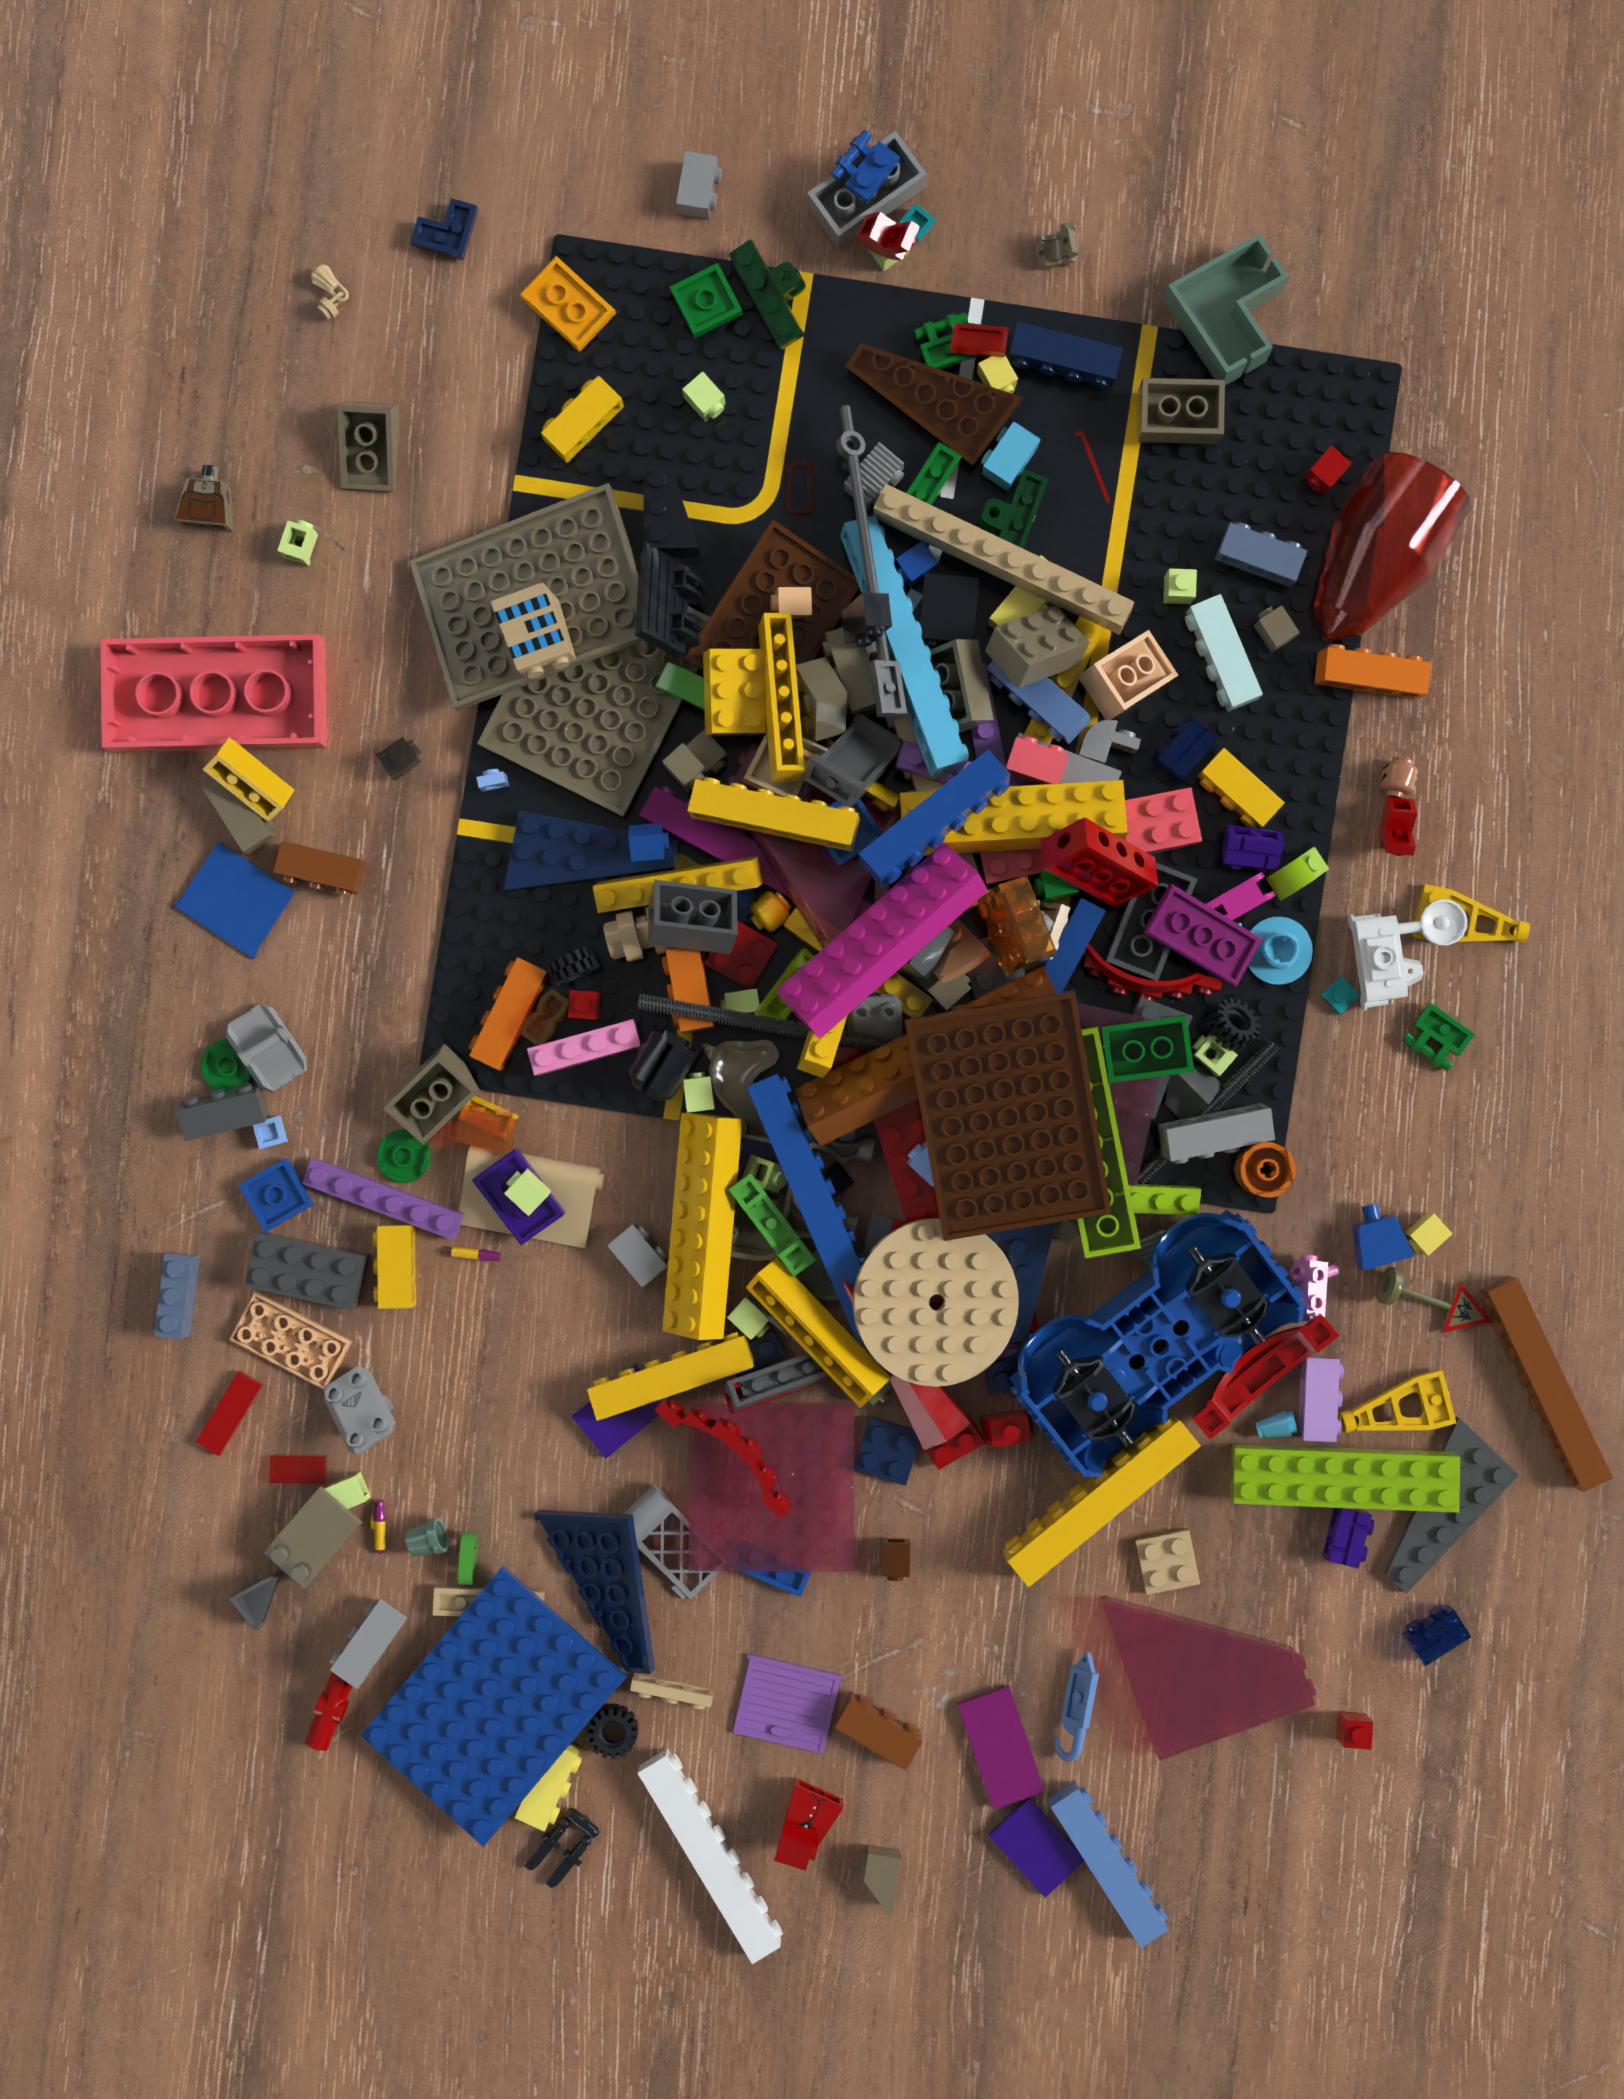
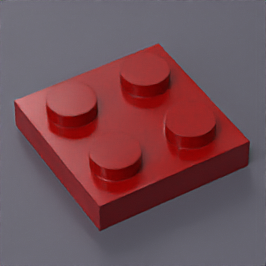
[704,919,778,990]

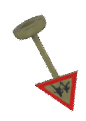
[1376,1267,1492,1333]

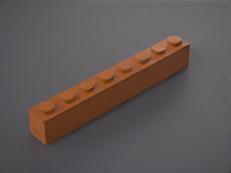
[1480,1276,1613,1492]

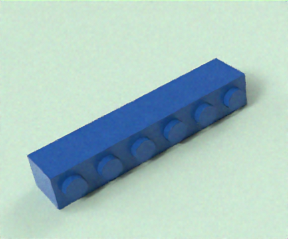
[859,750,1010,887]

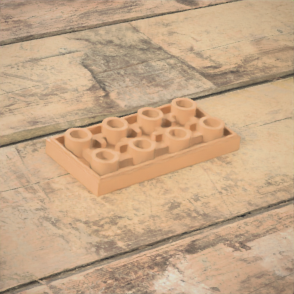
[229,1291,352,1390]

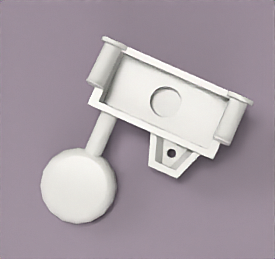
[1348,899,1467,1011]

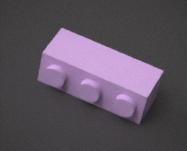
[1298,1355,1344,1442]

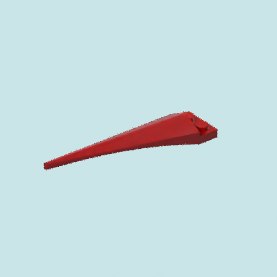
[844,1280,985,1470]

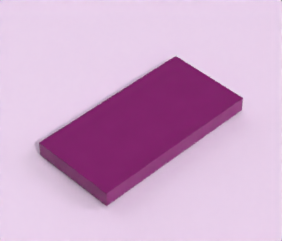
[1142,884,1262,987]
[957,1685,1045,1810]

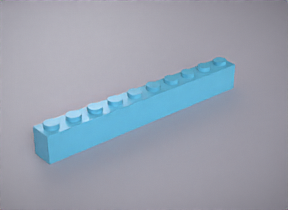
[840,516,969,779]

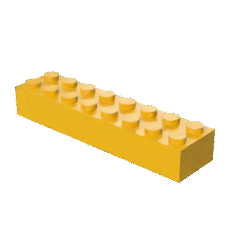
[900,780,1128,855]
[662,1113,743,1340]
[1003,1413,1201,1588]

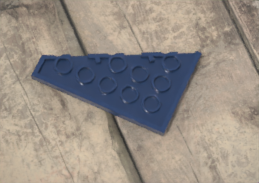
[985,1223,1055,1344]
[534,1510,655,1674]

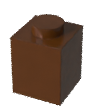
[881,1538,910,1581]

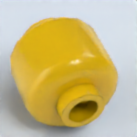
[750,891,791,932]

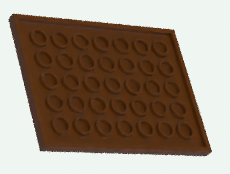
[905,990,1111,1241]

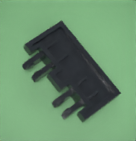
[635,543,703,659]

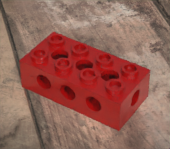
[1041,817,1158,907]

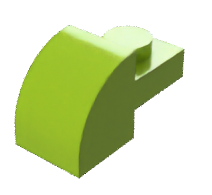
[1266,847,1329,901]

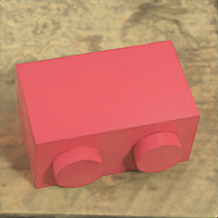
[1005,735,1069,785]

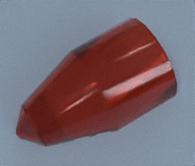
[1314,452,1472,642]

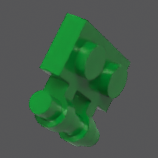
[914,312,980,370]
[1402,1003,1475,1072]

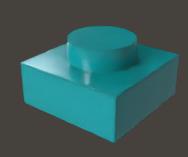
[898,203,936,244]
[1320,976,1360,1015]

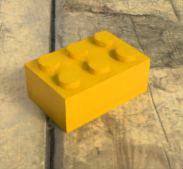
[703,649,766,736]

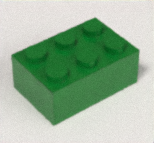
[1101,1015,1194,1083]

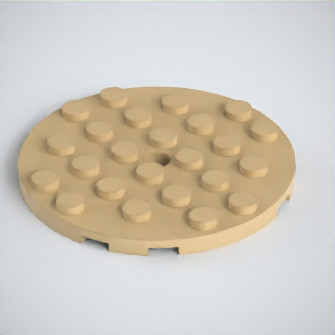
[853,1218,1019,1387]

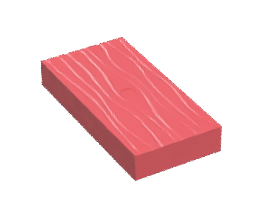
[100,634,327,753]

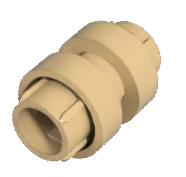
[603,906,673,962]

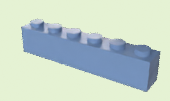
[1048,1781,1169,1948]

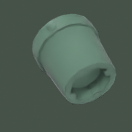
[405,1517,449,1557]

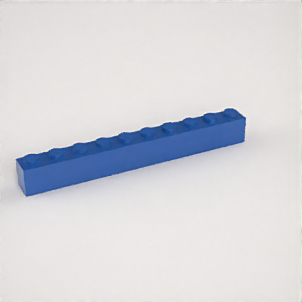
[747,1073,865,1341]

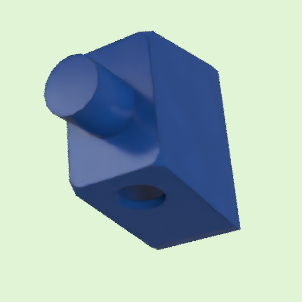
[1352,1203,1414,1271]

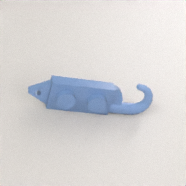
[1055,1652,1099,1762]

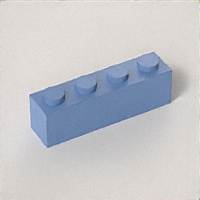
[986,661,1091,744]

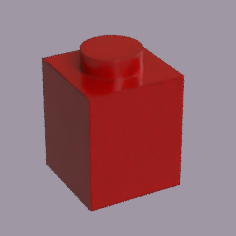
[1304,445,1352,495]
[568,990,601,1021]
[1336,1711,1373,1750]
[774,1821,819,1871]

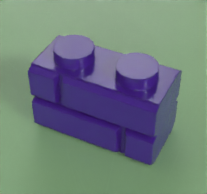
[1221,825,1284,873]
[1322,1508,1374,1569]

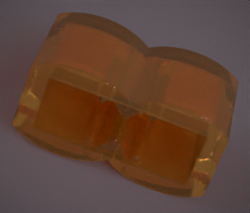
[521,989,569,1045]

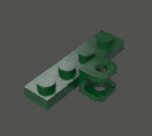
[728,239,806,350]
[976,469,1049,576]

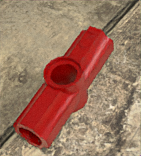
[305,1672,353,1752]

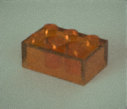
[977,876,1057,977]

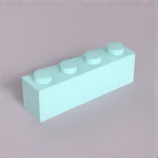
[1185,594,1263,712]

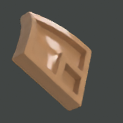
[932,918,992,984]

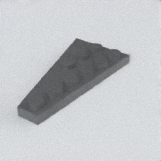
[1384,1417,1519,1594]

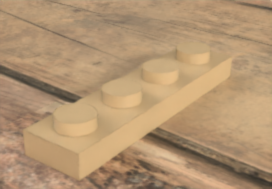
[433,1586,545,1617]

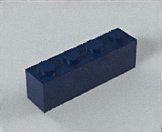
[1008,321,1123,389]

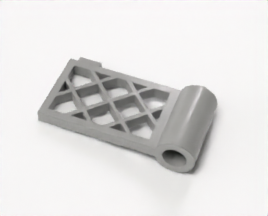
[623,1484,730,1600]

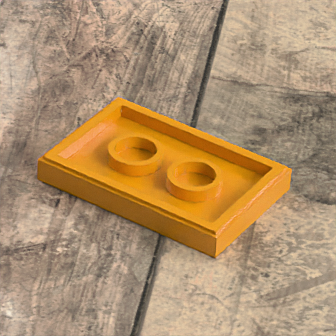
[520,256,616,352]

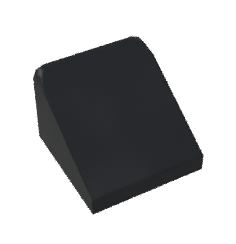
[822,1161,855,1199]

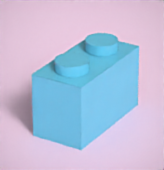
[981,421,1041,491]

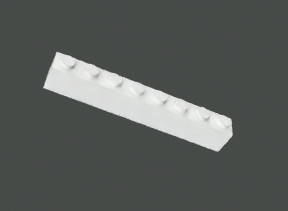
[638,1748,783,1964]

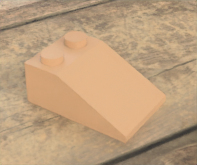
[1077,630,1178,720]

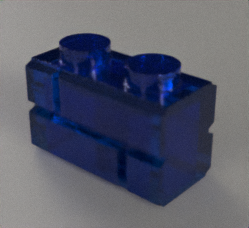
[1154,718,1218,783]
[1401,1604,1471,1666]

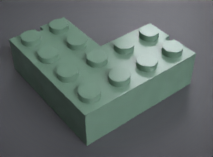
[1163,233,1289,385]

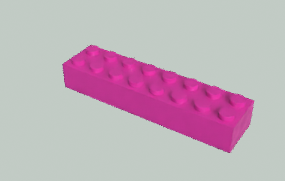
[776,842,988,1040]

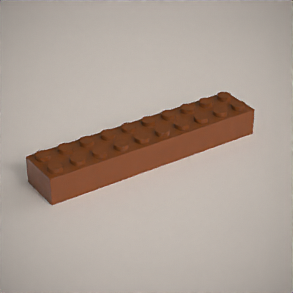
[795,966,1057,1146]

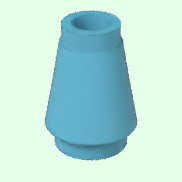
[1255,1410,1298,1439]

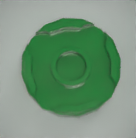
[200,1039,253,1091]
[376,1129,432,1183]

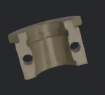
[1035,222,1078,269]

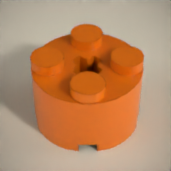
[1234,1142,1296,1197]

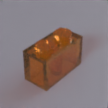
[455,1105,519,1152]

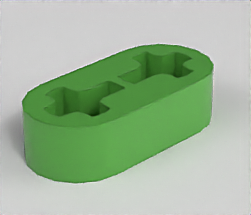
[458,1532,478,1585]

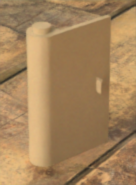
[459,1144,605,1248]

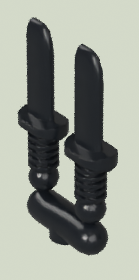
[524,1808,599,1888]

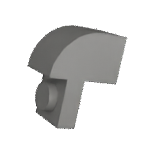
[1077,720,1141,764]

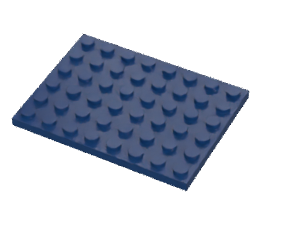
[360,1566,627,1847]

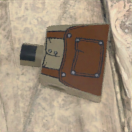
[175,465,234,532]

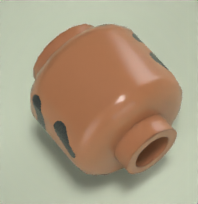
[1379,757,1419,798]

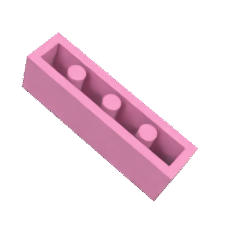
[527,1019,642,1076]

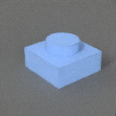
[476,769,509,792]
[253,1116,288,1150]

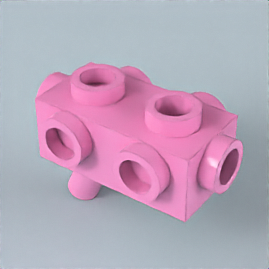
[1289,1255,1339,1322]

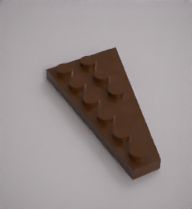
[846,343,1024,466]

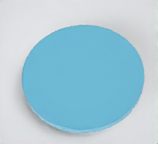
[1248,917,1313,985]

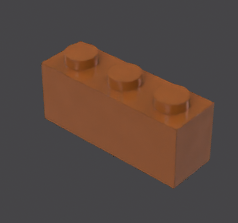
[274,841,366,897]
[834,1692,923,1771]

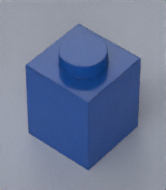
[895,541,938,588]
[628,823,670,862]

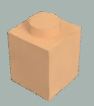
[770,587,812,619]

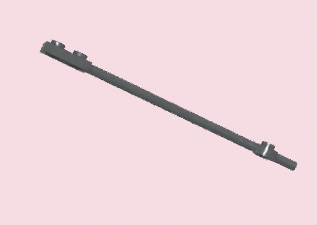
[836,405,907,718]

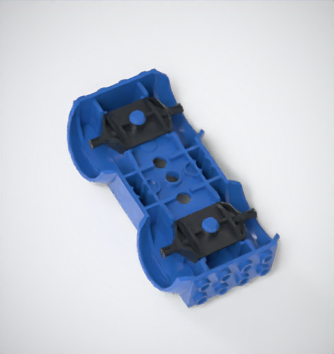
[1009,1210,1306,1478]

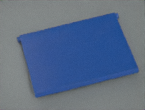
[174,842,295,959]

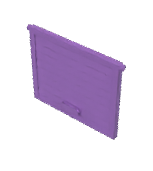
[733,1654,844,1754]

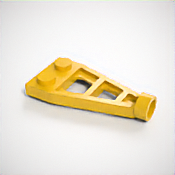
[1412,884,1530,944]
[1338,1369,1457,1434]

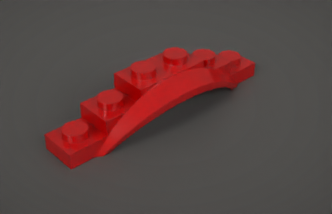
[1081,944,1223,1001]
[1191,1313,1339,1440]
[654,1399,793,1519]

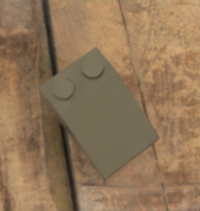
[337,400,400,491]
[264,1486,363,1589]

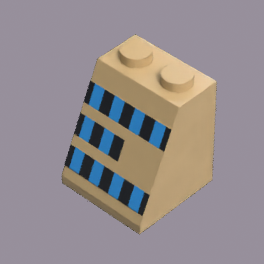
[491,582,577,679]

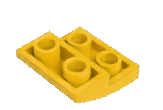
[860,781,900,812]

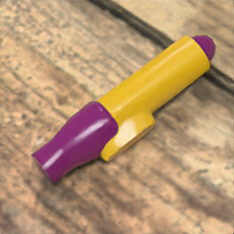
[447,1246,501,1262]
[371,1500,386,1555]

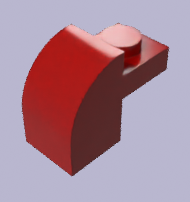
[855,212,920,261]
[1379,796,1418,856]

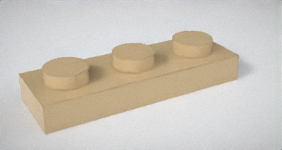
[630,1673,714,1709]

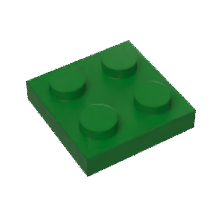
[670,263,743,338]

